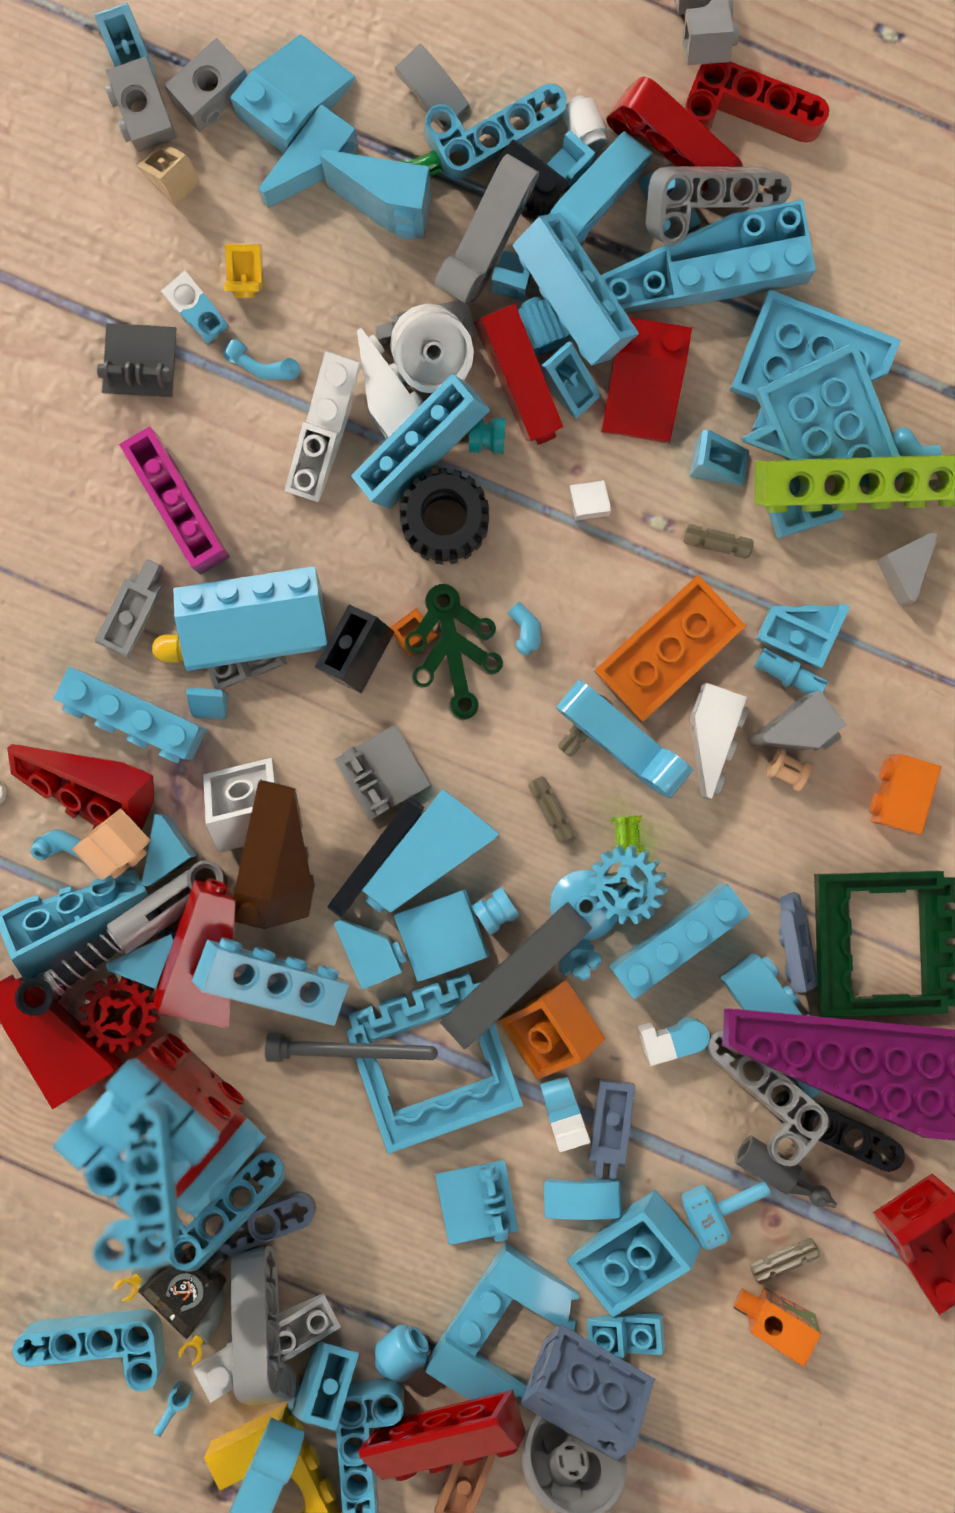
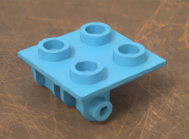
[435,1160,519,1245]

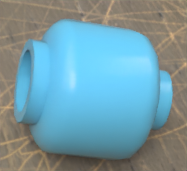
[375,1325,429,1382]

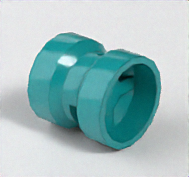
[469,418,505,454]

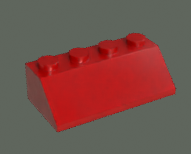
[358,1390,526,1481]

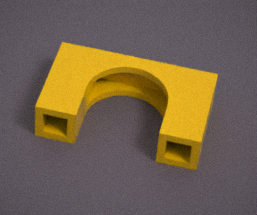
[204,1403,343,1513]

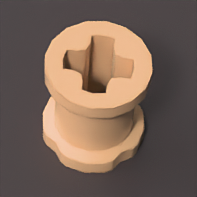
[766,748,813,792]

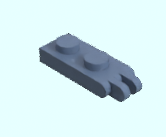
[779,892,818,993]
[589,1078,635,1180]

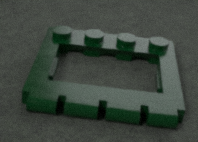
[814,870,955,1018]

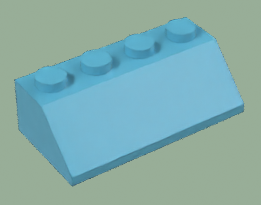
[173,566,328,671]

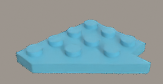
[729,289,901,432]
[741,342,903,489]

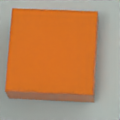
[390,608,438,658]

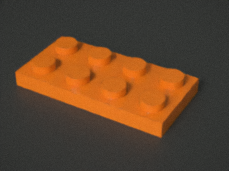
[593,574,746,723]

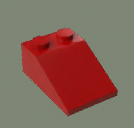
[601,317,693,443]

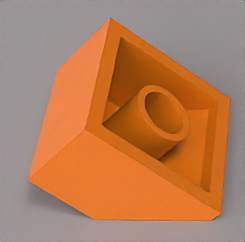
[498,979,606,1080]

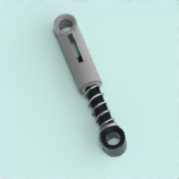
[15,861,223,1016]

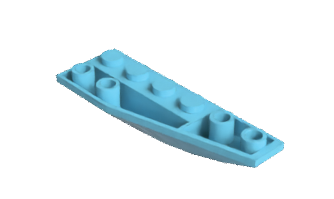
[601,199,816,312]

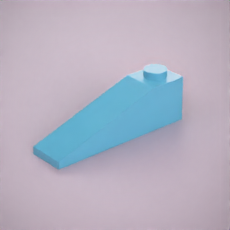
[0,869,148,981]

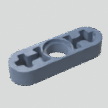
[215,1192,316,1255]

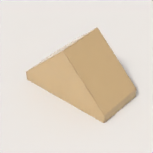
[137,142,200,206]

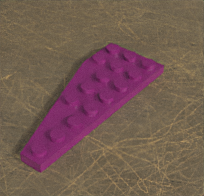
[722,1008,955,1140]

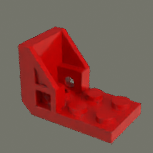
[873,1173,955,1315]

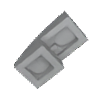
[395,43,469,130]

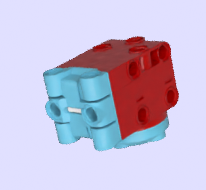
[52,1033,266,1218]

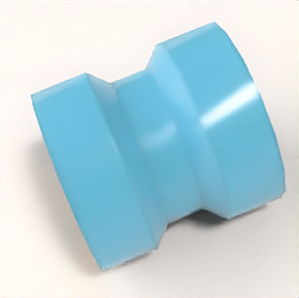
[472,887,521,936]

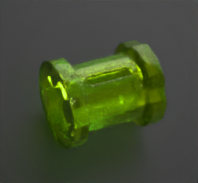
[610,815,645,852]

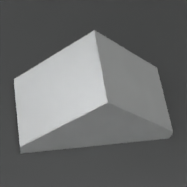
[876,532,938,607]

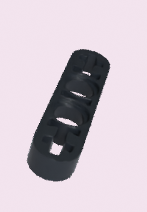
[327,797,425,918]
[773,1090,905,1172]

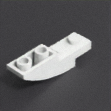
[284,351,362,502]
[193,1293,341,1403]

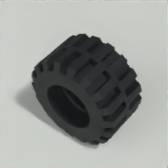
[399,468,489,565]

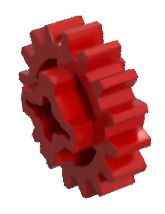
[79,974,160,1053]

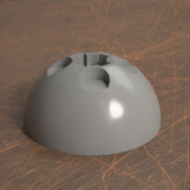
[522,1415,627,1513]

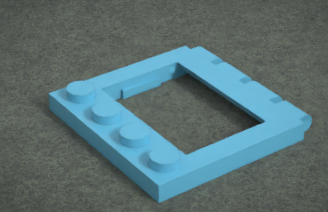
[346,971,523,1154]

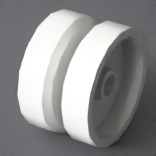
[390,304,474,393]

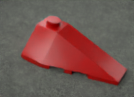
[7,744,154,830]

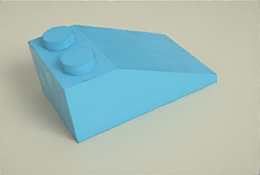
[230,34,356,154]
[320,149,431,240]
[567,1190,701,1317]

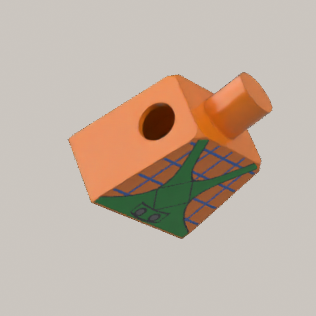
[733,1288,822,1367]

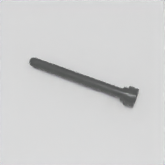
[265,1033,438,1062]

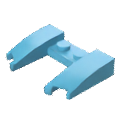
[425,1242,579,1400]

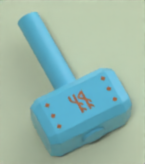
[680,1181,771,1250]

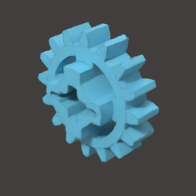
[588,845,668,924]

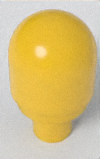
[152,634,183,663]

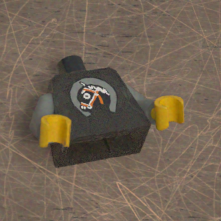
[113,1245,229,1366]

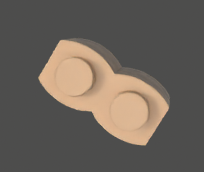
[72,809,151,880]

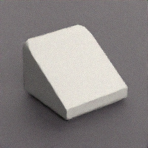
[569,481,611,521]

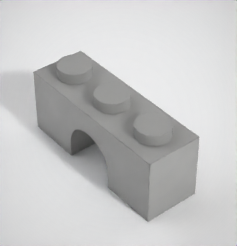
[675,0,739,65]

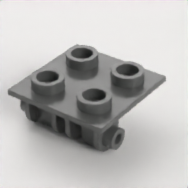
[97,323,177,397]

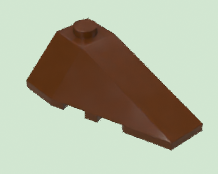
[234,780,315,929]

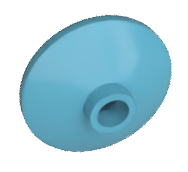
[550,870,619,940]

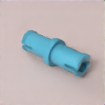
[754,647,828,694]

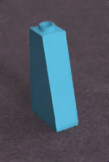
[362,789,499,913]

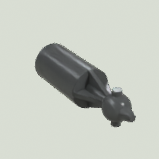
[735,1135,837,1208]

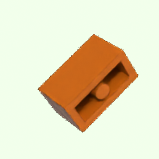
[869,754,942,835]

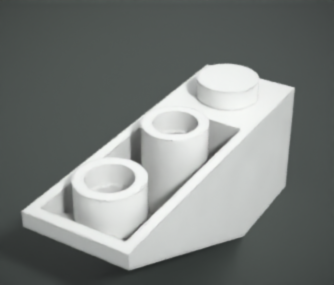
[357,328,423,440]
[689,683,749,799]

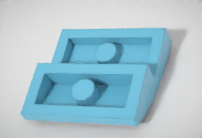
[394,889,489,982]

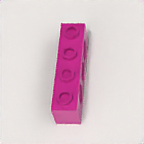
[119,426,230,575]

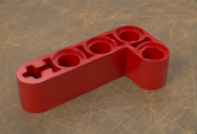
[684,61,830,143]
[606,76,743,192]

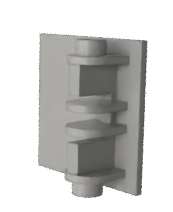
[334,724,431,821]

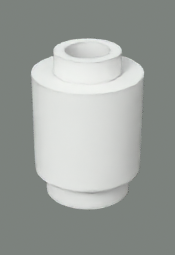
[562,95,607,152]

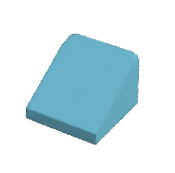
[186,688,229,719]

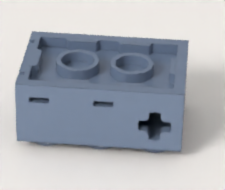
[520,1324,655,1460]

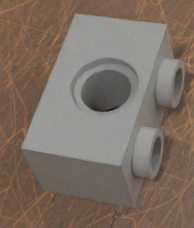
[164,38,247,132]
[105,56,177,152]

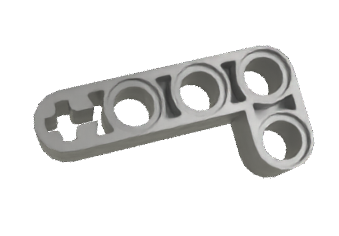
[434,154,539,304]
[645,166,791,245]
[706,1030,829,1166]
[231,1246,296,1407]

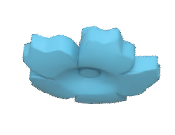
[559,939,602,981]

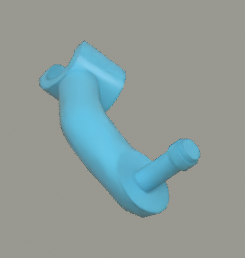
[223,339,300,380]

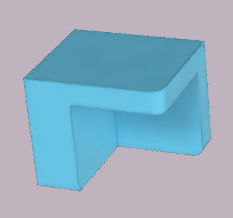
[547,130,595,189]
[491,251,532,302]

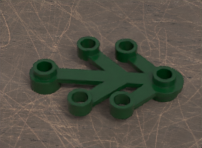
[405,584,503,720]

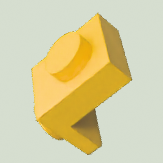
[223,243,264,298]

